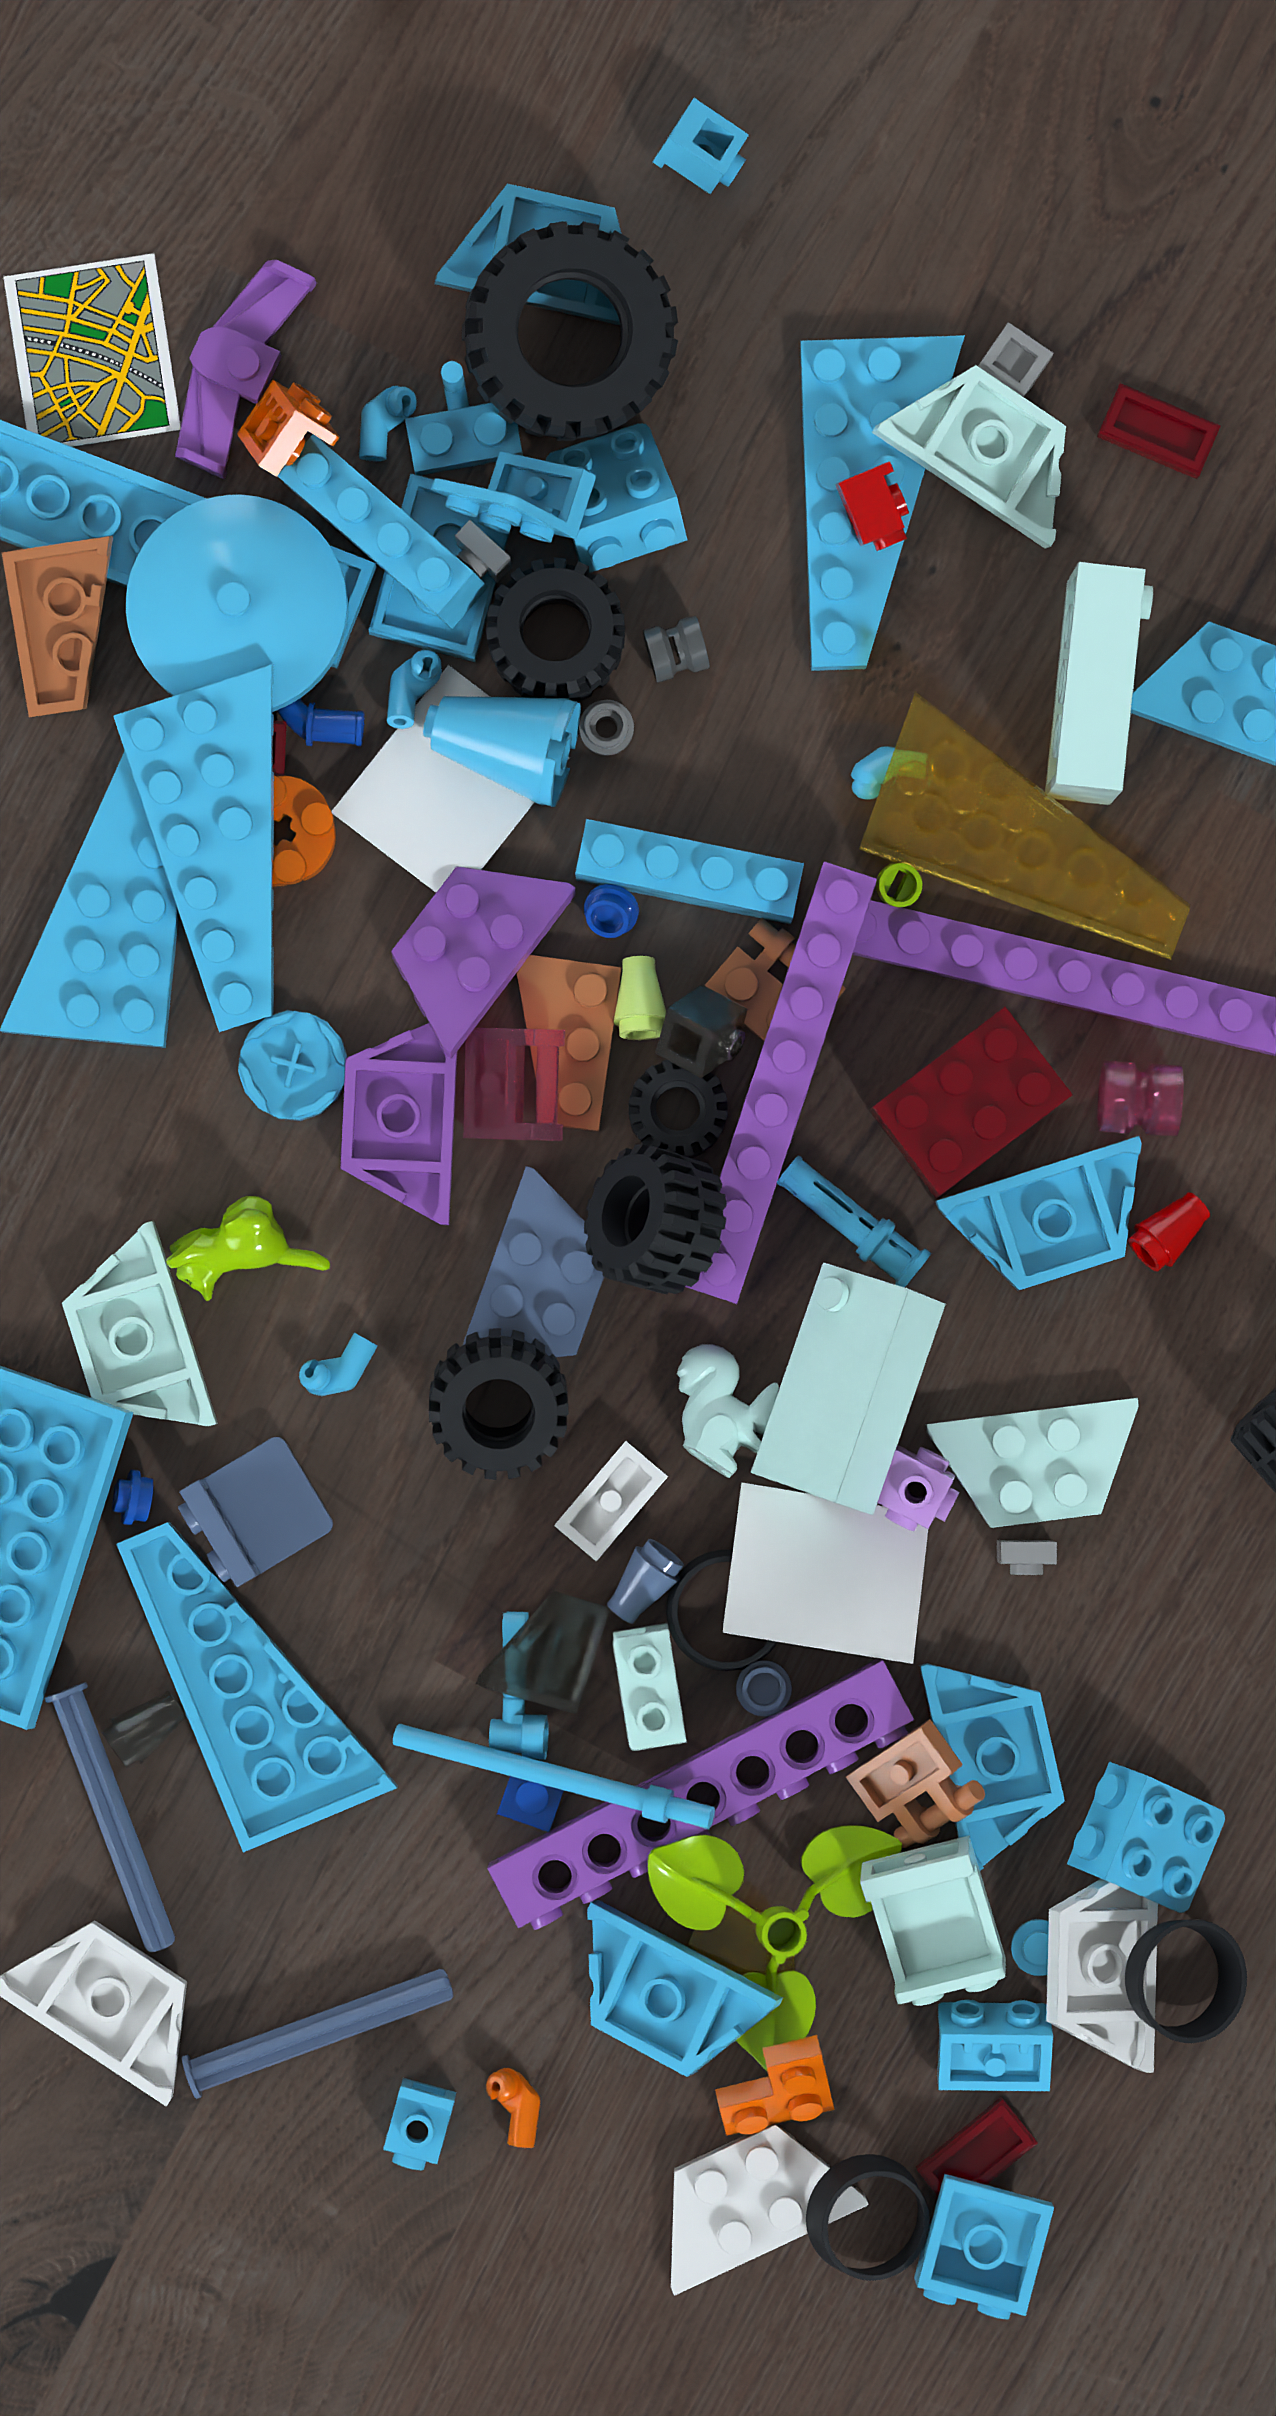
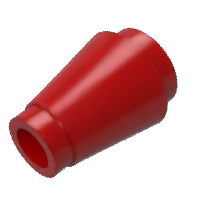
[1128,1192,1210,1272]

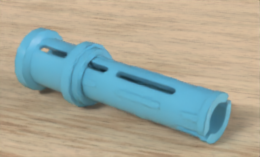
[777,1155,932,1288]

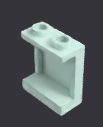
[613,1623,686,1750]
[860,1835,1006,2006]

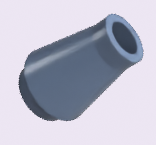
[607,1539,684,1624]

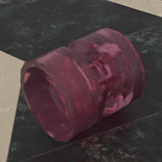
[1097,1061,1183,1137]

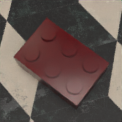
[870,1006,1073,1198]

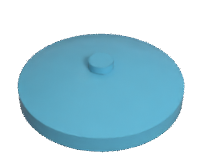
[126,495,348,712]

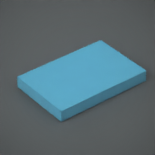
[368,473,510,662]

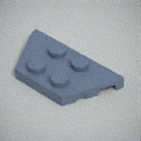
[462,1166,604,1358]

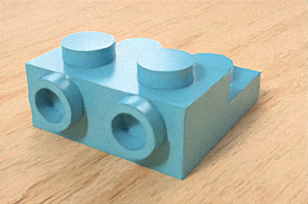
[914,2174,1054,2319]

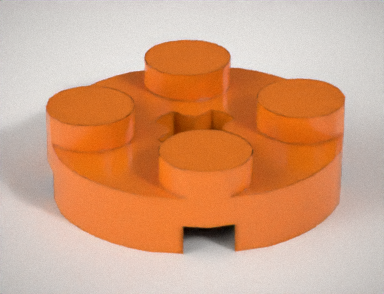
[272,776,336,887]

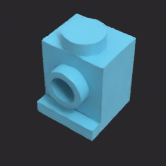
[653,98,749,194]
[383,2078,457,2170]

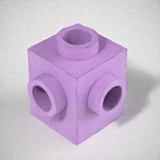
[877,1445,960,1531]

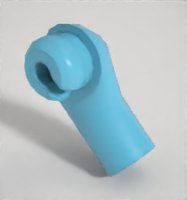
[359,386,417,461]
[387,650,442,729]
[851,746,929,799]
[299,1333,378,1396]

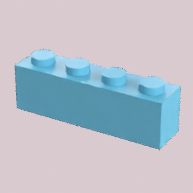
[278,434,488,629]
[575,819,804,925]

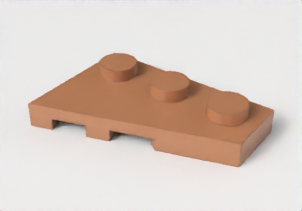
[1,536,113,717]
[517,955,622,1132]

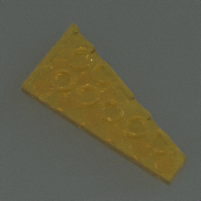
[859,691,1190,960]

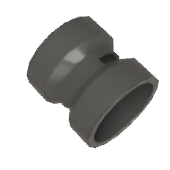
[642,615,710,683]

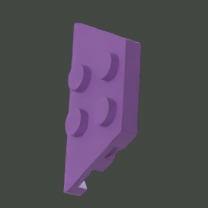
[391,866,576,1059]
[340,1023,458,1225]

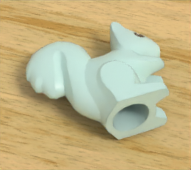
[677,1344,779,1478]

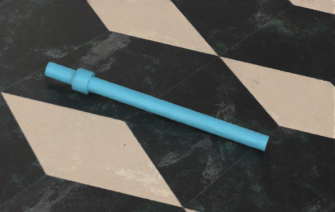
[393,1724,715,1829]

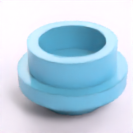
[1011,1919,1049,1976]

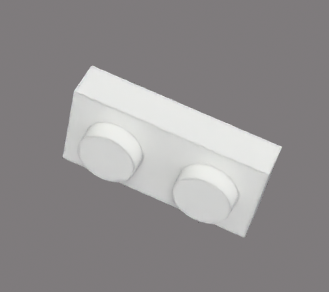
[554,1441,668,1561]

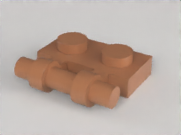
[702,917,846,1042]
[846,1719,985,1848]

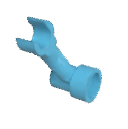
[489,1611,549,1760]

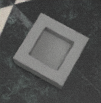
[978,322,1054,397]
[455,520,512,583]
[997,1540,1057,1575]

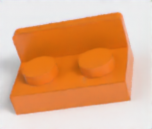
[237,380,340,477]

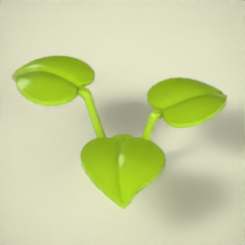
[647,1825,902,2072]

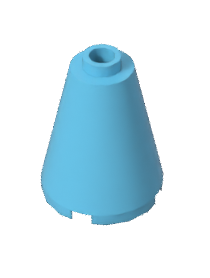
[423,696,581,807]

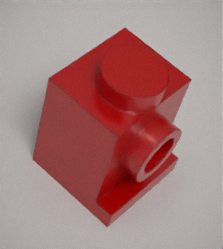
[836,461,909,551]

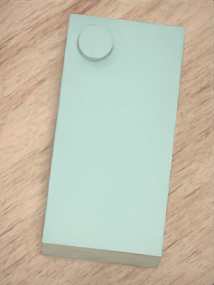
[1044,562,1153,805]
[751,1262,945,1515]

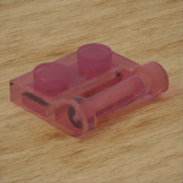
[463,1028,565,1141]

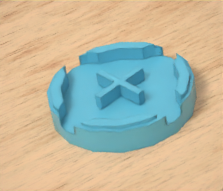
[238,1010,348,1121]

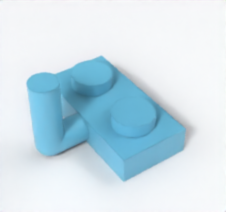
[405,361,523,476]

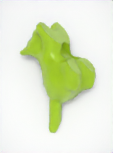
[166,1196,330,1301]

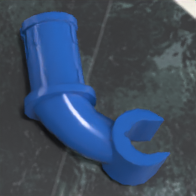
[277,698,365,746]

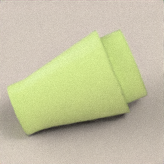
[613,956,668,1040]

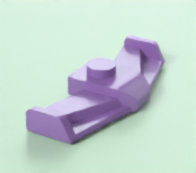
[175,260,316,480]

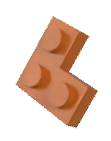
[715,2035,835,2136]

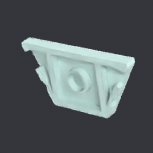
[872,365,1066,548]
[62,1221,218,1426]
[925,1398,1139,1528]

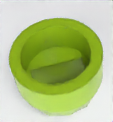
[876,863,922,907]

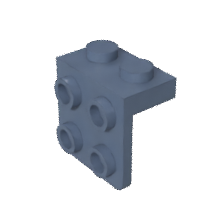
[178,1437,333,1587]

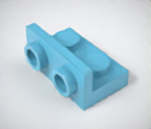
[937,2000,1053,2091]

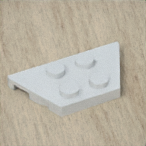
[1046,1879,1158,2073]
[0,1920,187,2106]
[671,2124,869,2296]

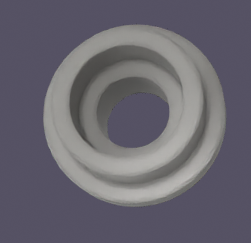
[579,700,634,755]

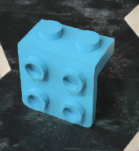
[546,423,687,572]
[431,451,596,543]
[1067,1762,1225,1913]

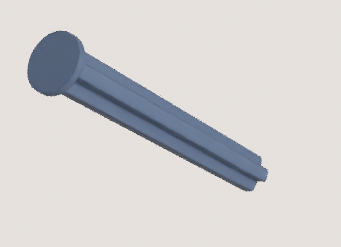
[44,1682,175,1952]
[182,1969,453,2099]

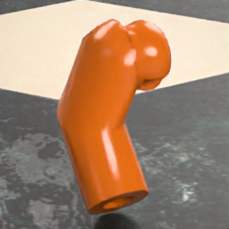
[486,2068,540,2148]

